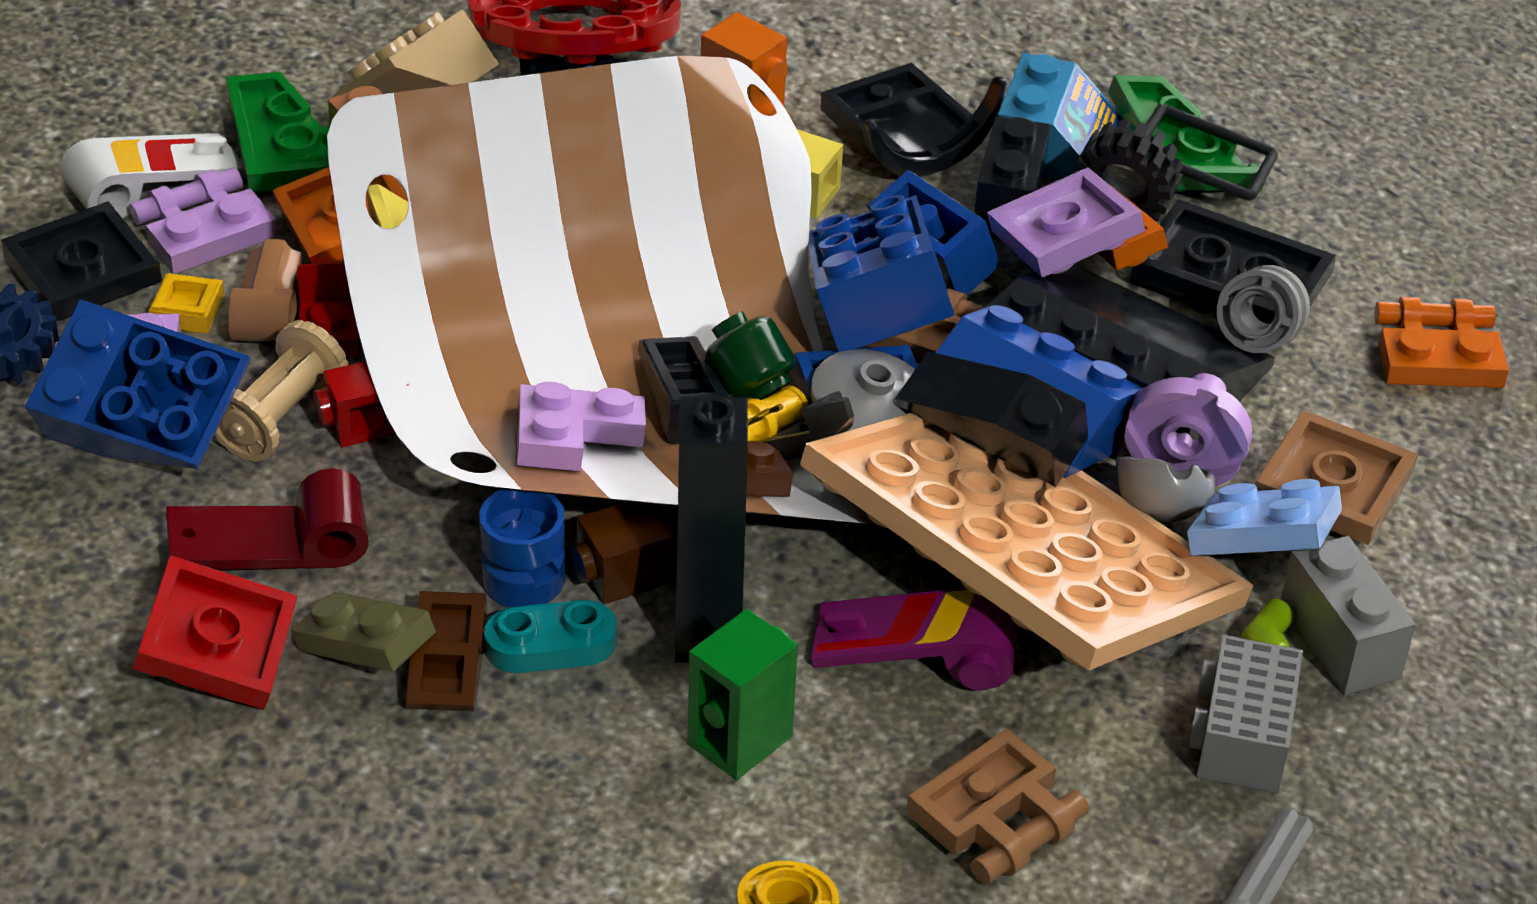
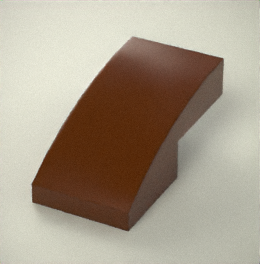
[406,591,487,711]

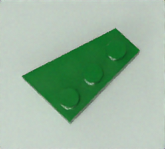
[226,72,329,192]
[1108,75,1266,192]

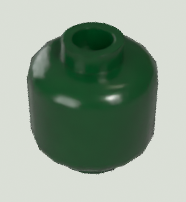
[705,311,796,400]

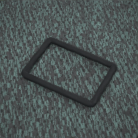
[1146,104,1278,200]

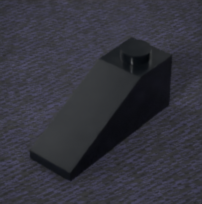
[895,351,1088,487]

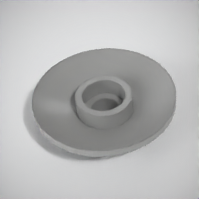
[810,349,915,432]

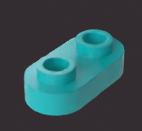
[484,600,617,673]

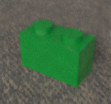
[687,608,798,781]

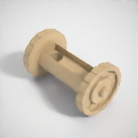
[215,320,349,462]

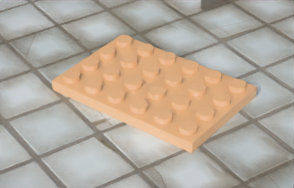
[800,413,1253,671]

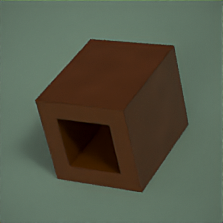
[571,501,675,605]

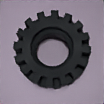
[1073,120,1183,222]

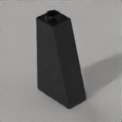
[675,396,748,662]

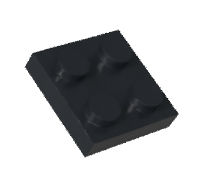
[1,201,162,321]

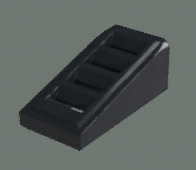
[638,336,729,444]

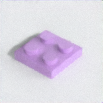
[987,168,1145,277]

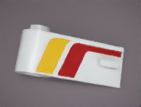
[60,133,245,218]

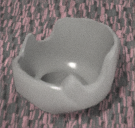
[1116,457,1215,523]

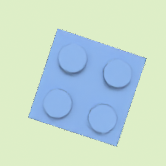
[1187,479,1342,556]

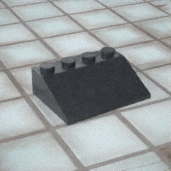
[986,264,1275,440]

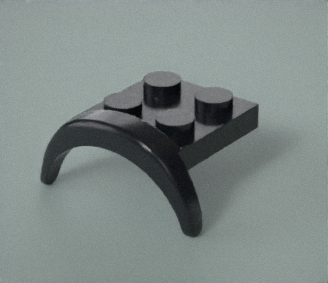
[821,62,1007,177]

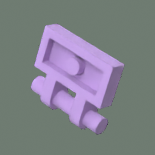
[129,167,278,274]

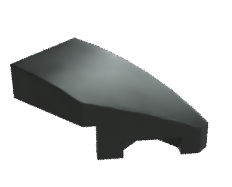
[762,391,855,461]

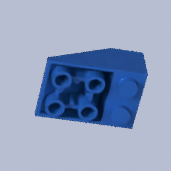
[808,195,955,352]
[25,299,251,469]

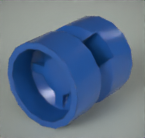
[479,488,565,608]

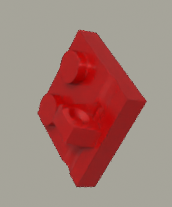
[132,555,298,710]

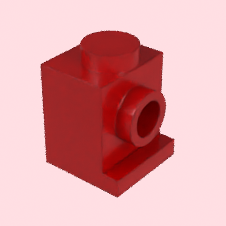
[313,361,409,448]

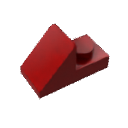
[297,264,360,358]

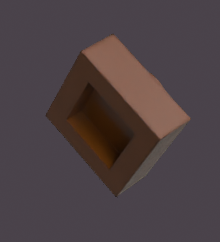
[746,441,793,497]

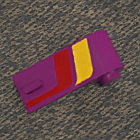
[811,588,1018,690]

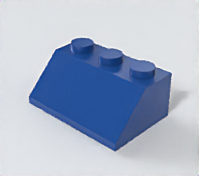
[936,305,1142,478]

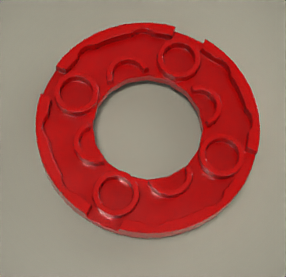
[467,0,681,64]

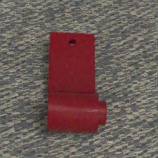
[166,468,369,569]

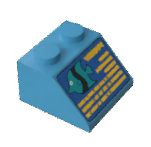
[998,53,1122,180]

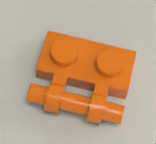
[1374,296,1509,388]

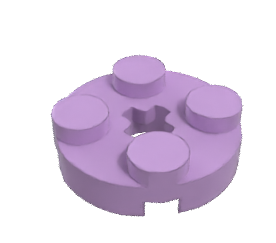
[1124,373,1253,486]

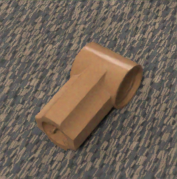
[228,239,302,343]

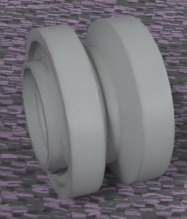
[1217,265,1310,353]

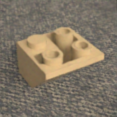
[336,9,499,95]

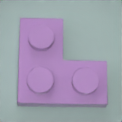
[517,382,646,471]

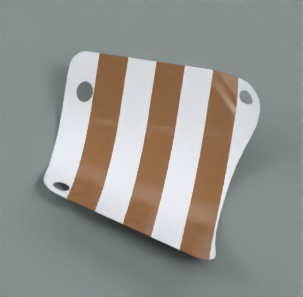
[327,56,877,525]

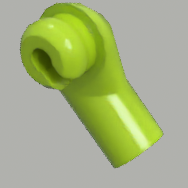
[1240,598,1295,647]

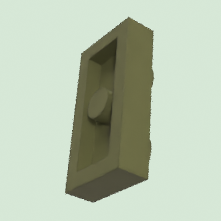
[291,592,436,672]

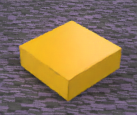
[148,273,225,334]

